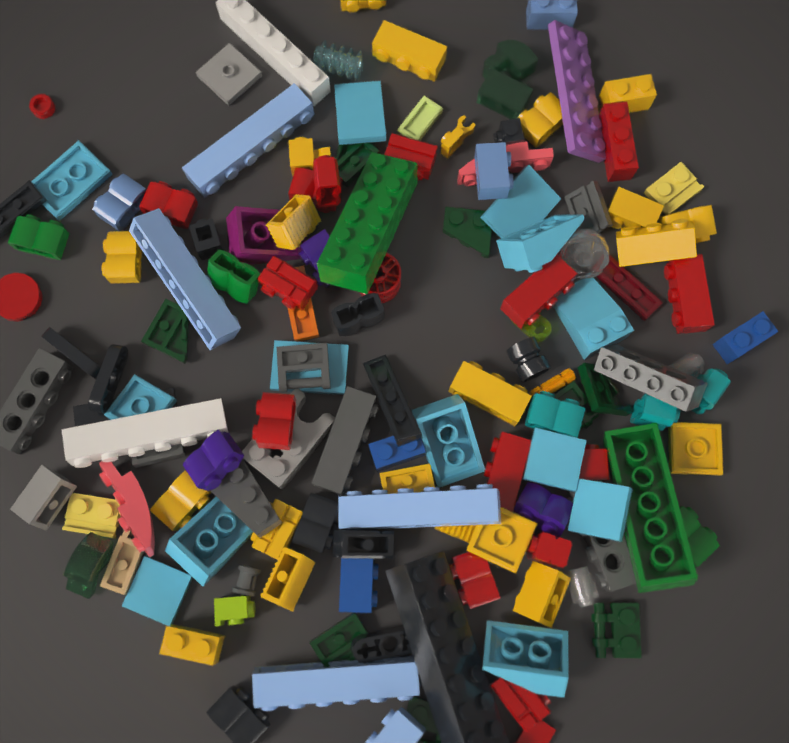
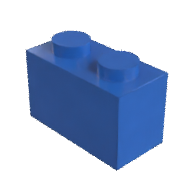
[712,311,779,364]
[368,436,426,472]
[339,558,378,613]

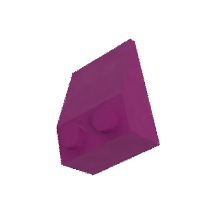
[226,206,307,264]

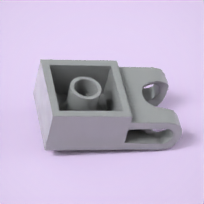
[242,389,335,490]

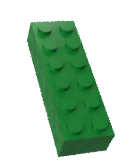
[317,152,418,294]
[603,423,698,593]

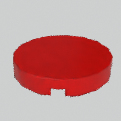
[0,273,43,322]

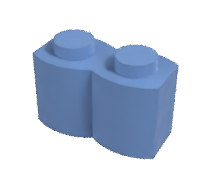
[93,173,147,231]

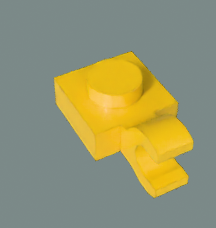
[441,115,475,159]

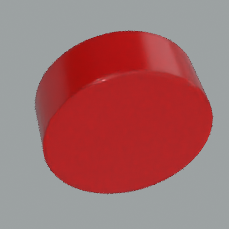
[29,94,56,119]

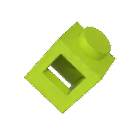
[214,596,256,626]

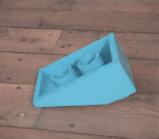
[496,214,584,273]
[553,275,634,360]
[411,394,485,488]
[165,497,253,586]
[483,620,568,697]

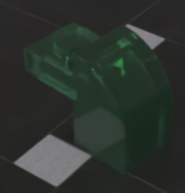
[482,40,538,83]
[63,532,114,599]

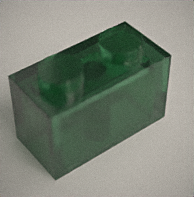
[476,68,533,119]

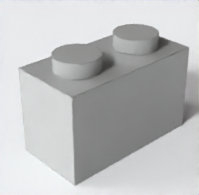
[10,465,77,530]

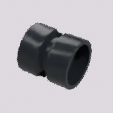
[506,336,551,383]

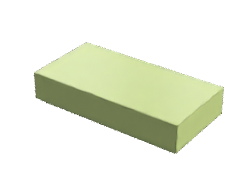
[397,96,443,141]

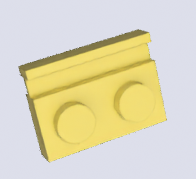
[644,162,704,215]
[62,493,121,539]

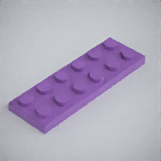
[548,20,606,163]

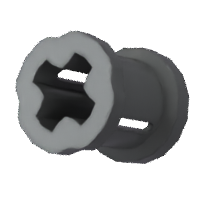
[232,565,262,596]

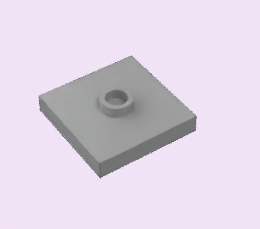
[196,43,262,106]

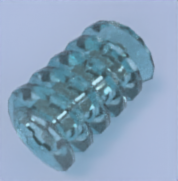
[312,40,364,81]

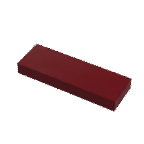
[591,253,663,321]

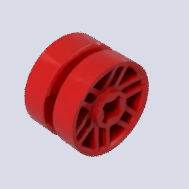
[360,252,401,303]

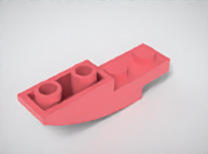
[457,141,554,186]
[99,461,155,558]

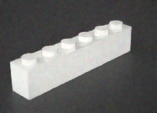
[216,0,331,106]
[62,398,228,468]

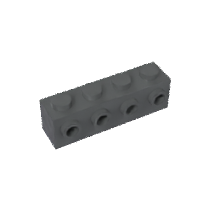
[312,386,380,496]

